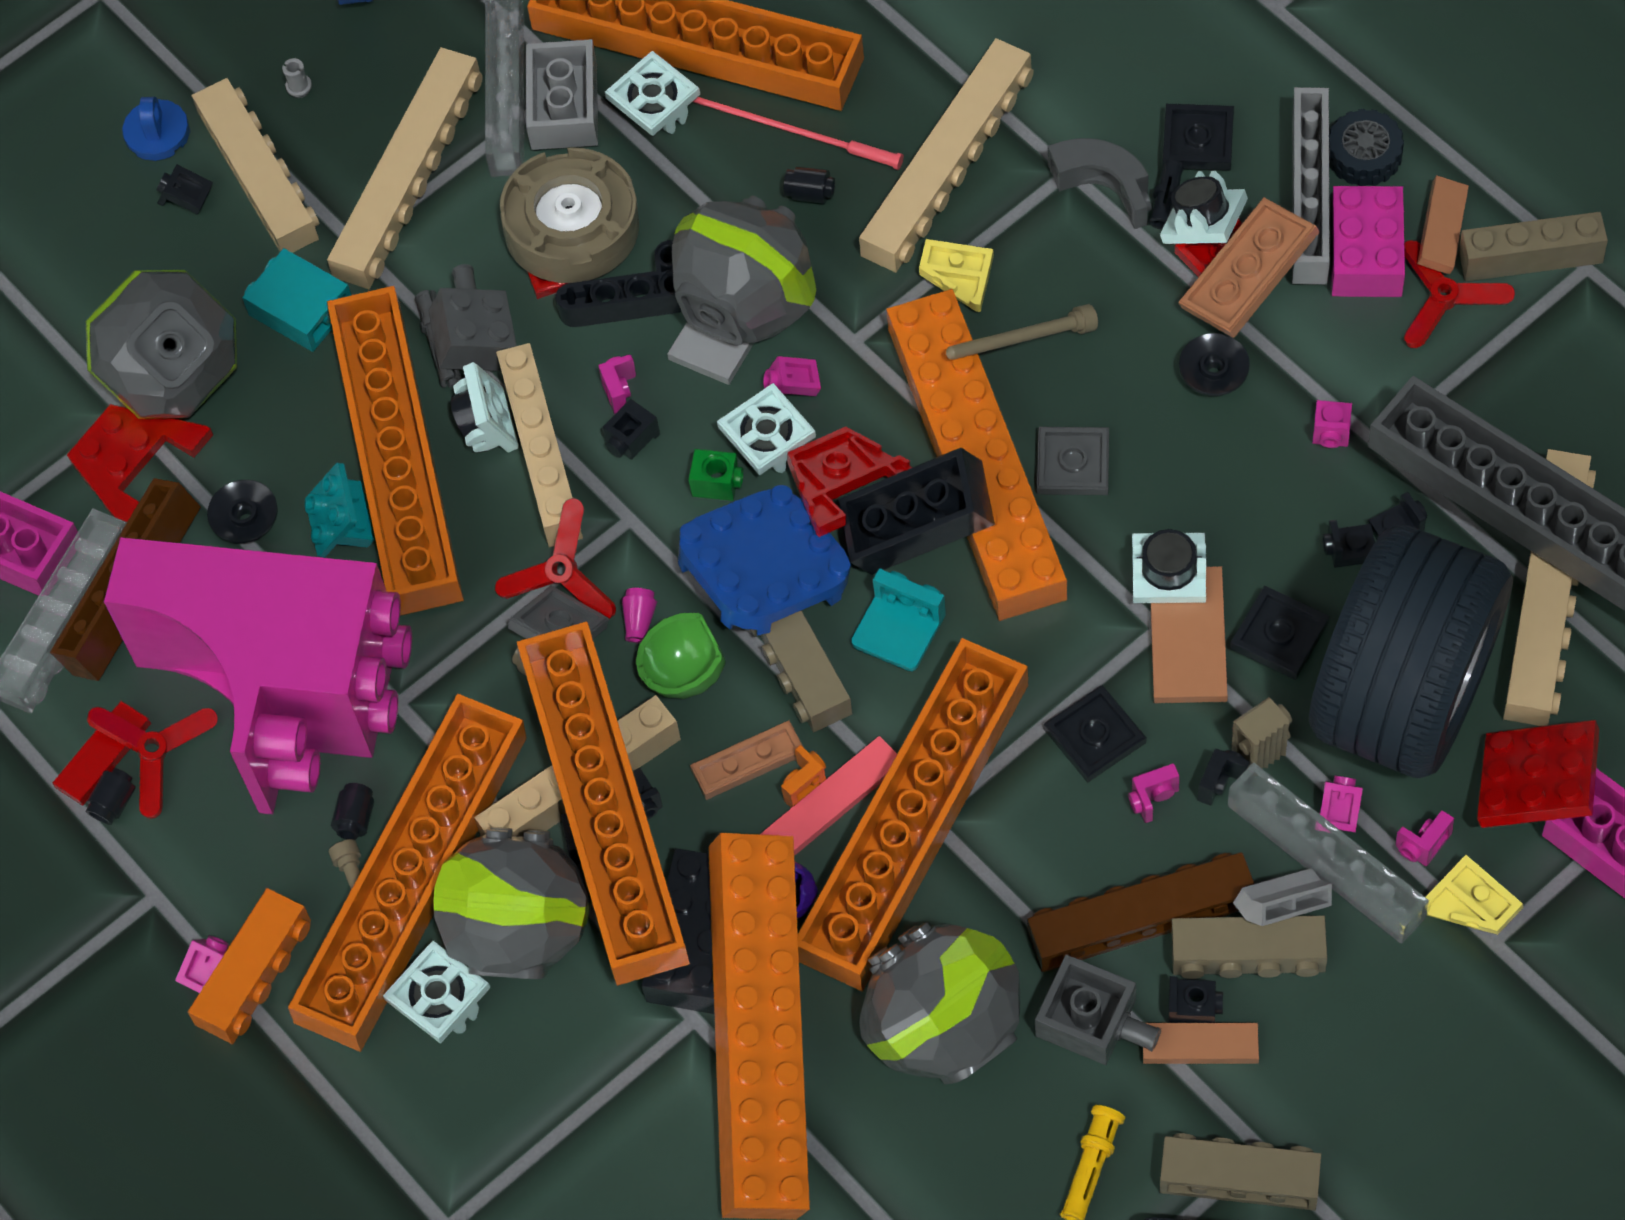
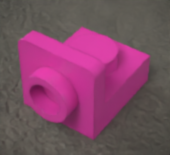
[598,355,636,415]
[763,356,821,396]
[1312,400,1352,448]
[1128,763,1179,824]
[1318,775,1363,833]
[1396,810,1454,867]
[175,936,229,993]

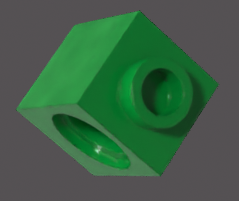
[689,449,744,501]

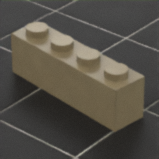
[1459,212,1608,282]
[750,611,852,733]
[1171,916,1327,979]
[1160,1133,1321,1211]

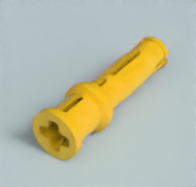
[1060,1105,1125,1220]

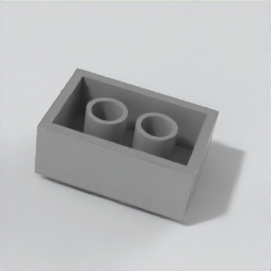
[526,39,598,150]

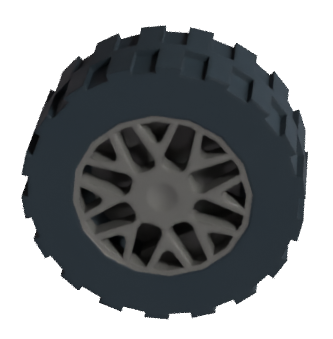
[1329,109,1404,186]

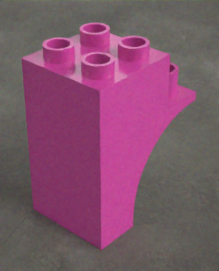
[104,537,412,815]

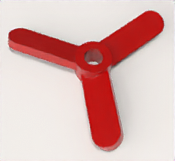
[1404,240,1515,348]
[495,498,616,619]
[87,707,218,819]

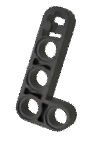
[555,240,682,327]

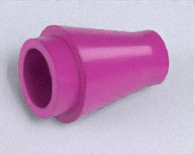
[622,588,657,643]

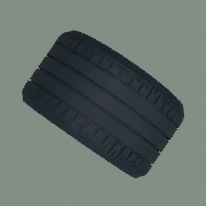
[1309,524,1513,778]

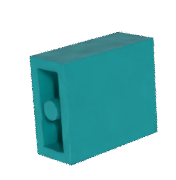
[242,248,351,352]

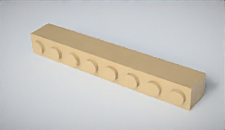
[859,38,1034,273]
[327,47,482,290]
[1503,449,1596,726]

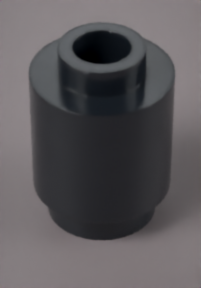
[784,167,835,204]
[85,768,136,825]
[331,783,374,840]

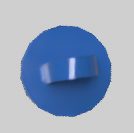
[122,96,190,161]

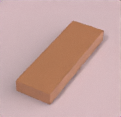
[1417,175,1469,275]
[690,720,802,800]
[1143,1023,1259,1064]

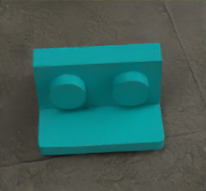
[305,463,374,558]

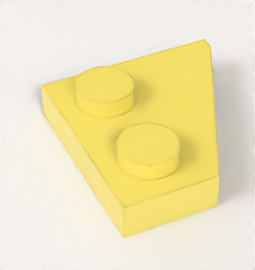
[1416,855,1523,935]

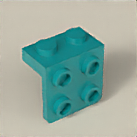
[852,568,946,671]

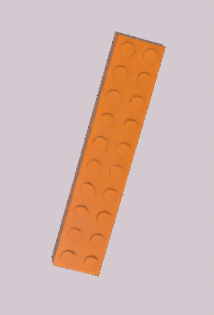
[527,0,864,111]
[327,286,464,616]
[886,289,1067,621]
[517,621,690,986]
[798,638,1028,991]
[288,693,527,1052]
[709,833,810,1220]

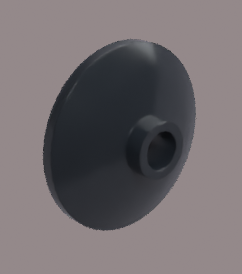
[1179,333,1250,396]
[207,480,278,543]

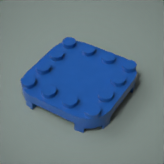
[678,485,851,636]

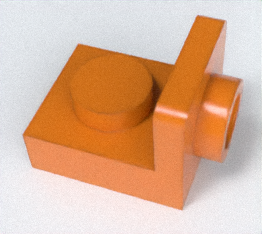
[781,745,826,808]

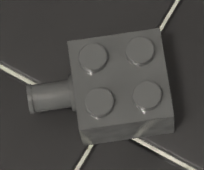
[429,264,517,371]
[1035,955,1161,1065]

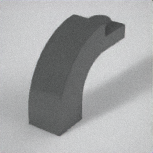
[1048,138,1151,229]

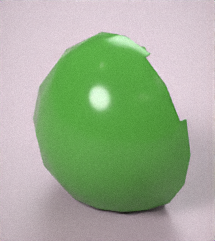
[636,613,726,699]

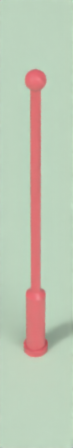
[677,91,904,170]

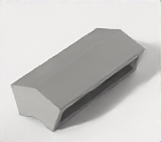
[1233,868,1332,926]

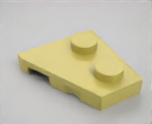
[919,239,994,312]

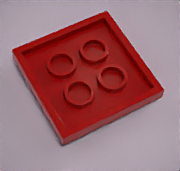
[1477,720,1599,828]

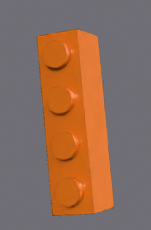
[188,888,311,1045]

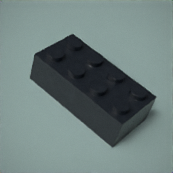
[839,448,995,575]
[642,848,715,1014]

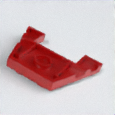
[67,404,213,530]
[787,426,913,537]

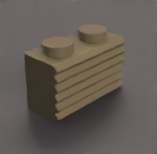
[1231,697,1292,776]

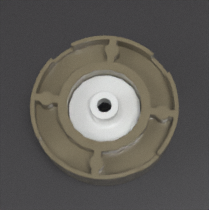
[500,147,639,283]

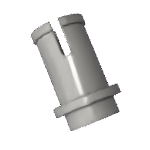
[282,58,312,98]

